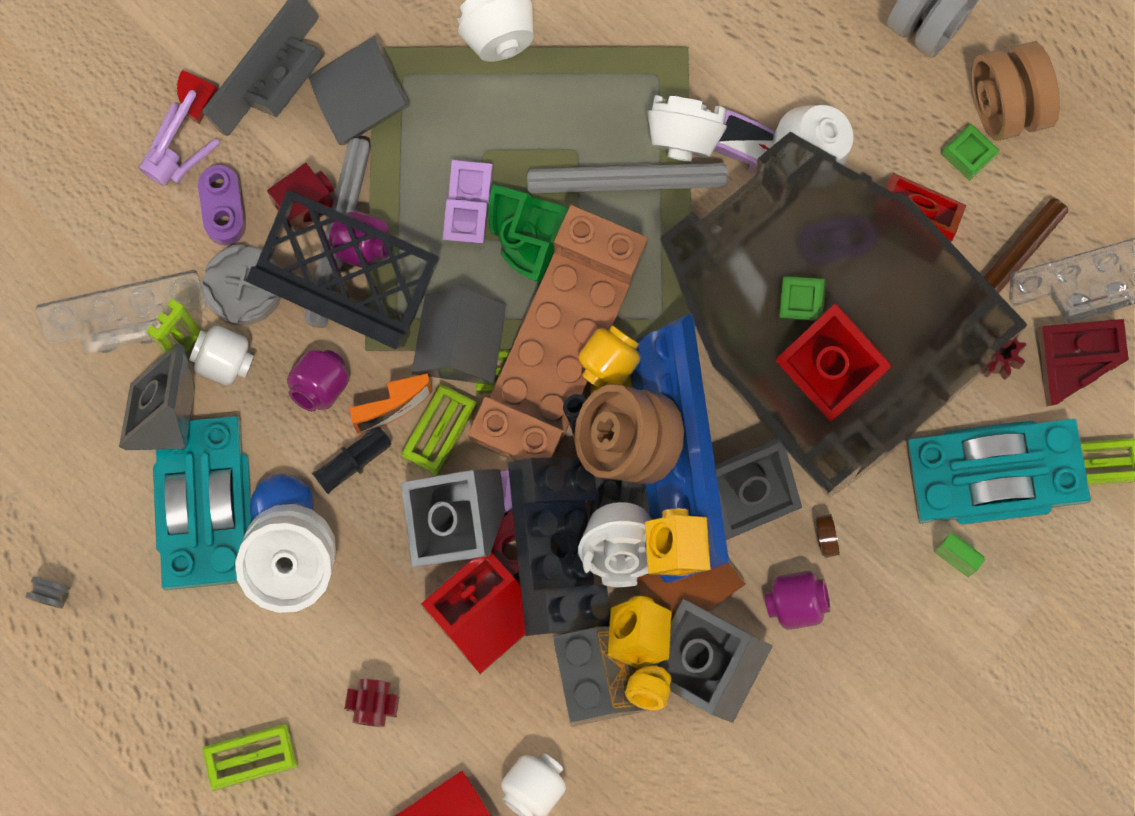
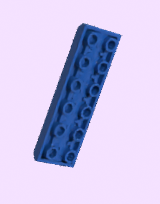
[630,314,729,583]

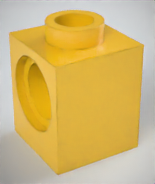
[645,509,711,576]
[607,596,672,669]

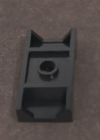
[508,457,610,636]

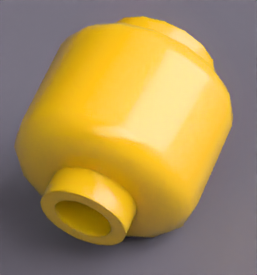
[578,325,641,388]

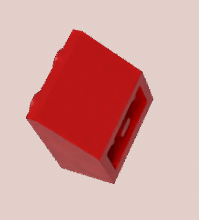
[421,552,526,675]

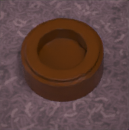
[815,514,840,558]

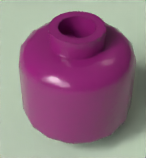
[329,211,393,268]
[287,349,349,412]
[765,570,831,630]

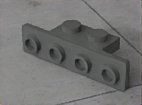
[203,0,323,136]

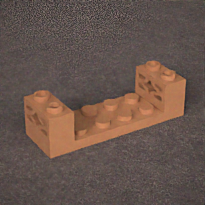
[468,205,648,461]

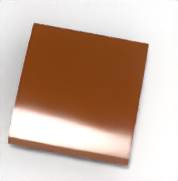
[636,562,746,621]

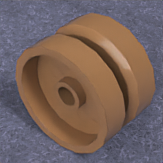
[972,41,1060,141]
[574,385,684,484]

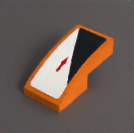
[349,373,432,434]

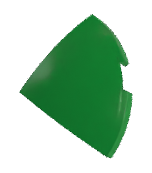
[488,184,569,283]

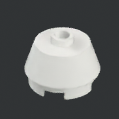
[457,0,534,62]
[647,95,727,162]
[773,105,853,183]
[578,502,655,587]

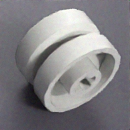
[235,504,336,613]

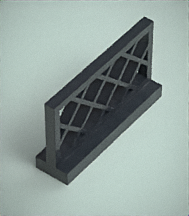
[246,189,440,350]

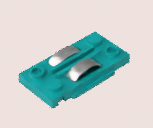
[153,416,252,591]
[907,419,1091,525]

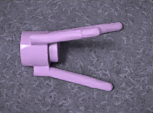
[138,90,220,186]

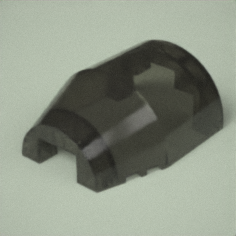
[660,132,1028,497]

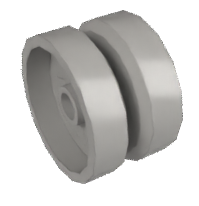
[886,0,979,58]

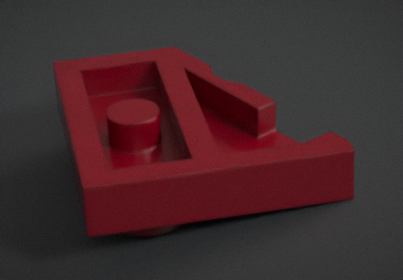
[1038,319,1129,406]

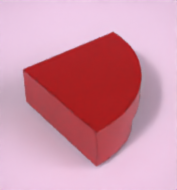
[177,70,218,124]

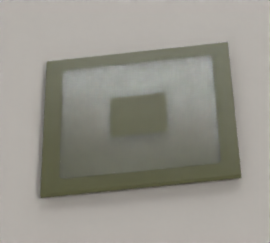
[365,47,693,351]

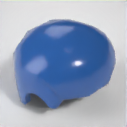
[250,473,314,521]

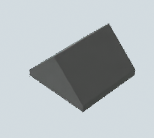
[412,287,506,386]
[119,343,195,451]
[715,437,802,540]

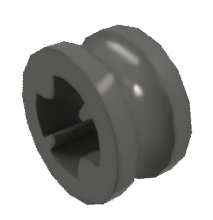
[25,577,70,609]

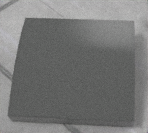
[309,36,410,145]

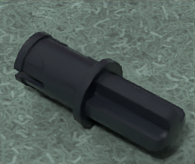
[312,427,392,494]

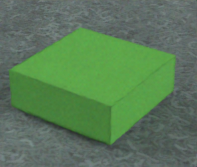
[941,124,1000,181]
[779,276,826,321]
[934,533,985,578]

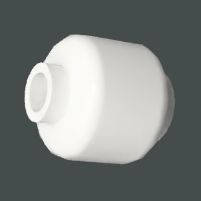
[189,326,254,385]
[501,753,566,816]

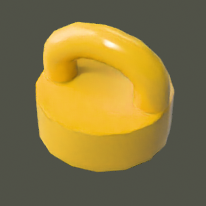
[625,666,671,711]

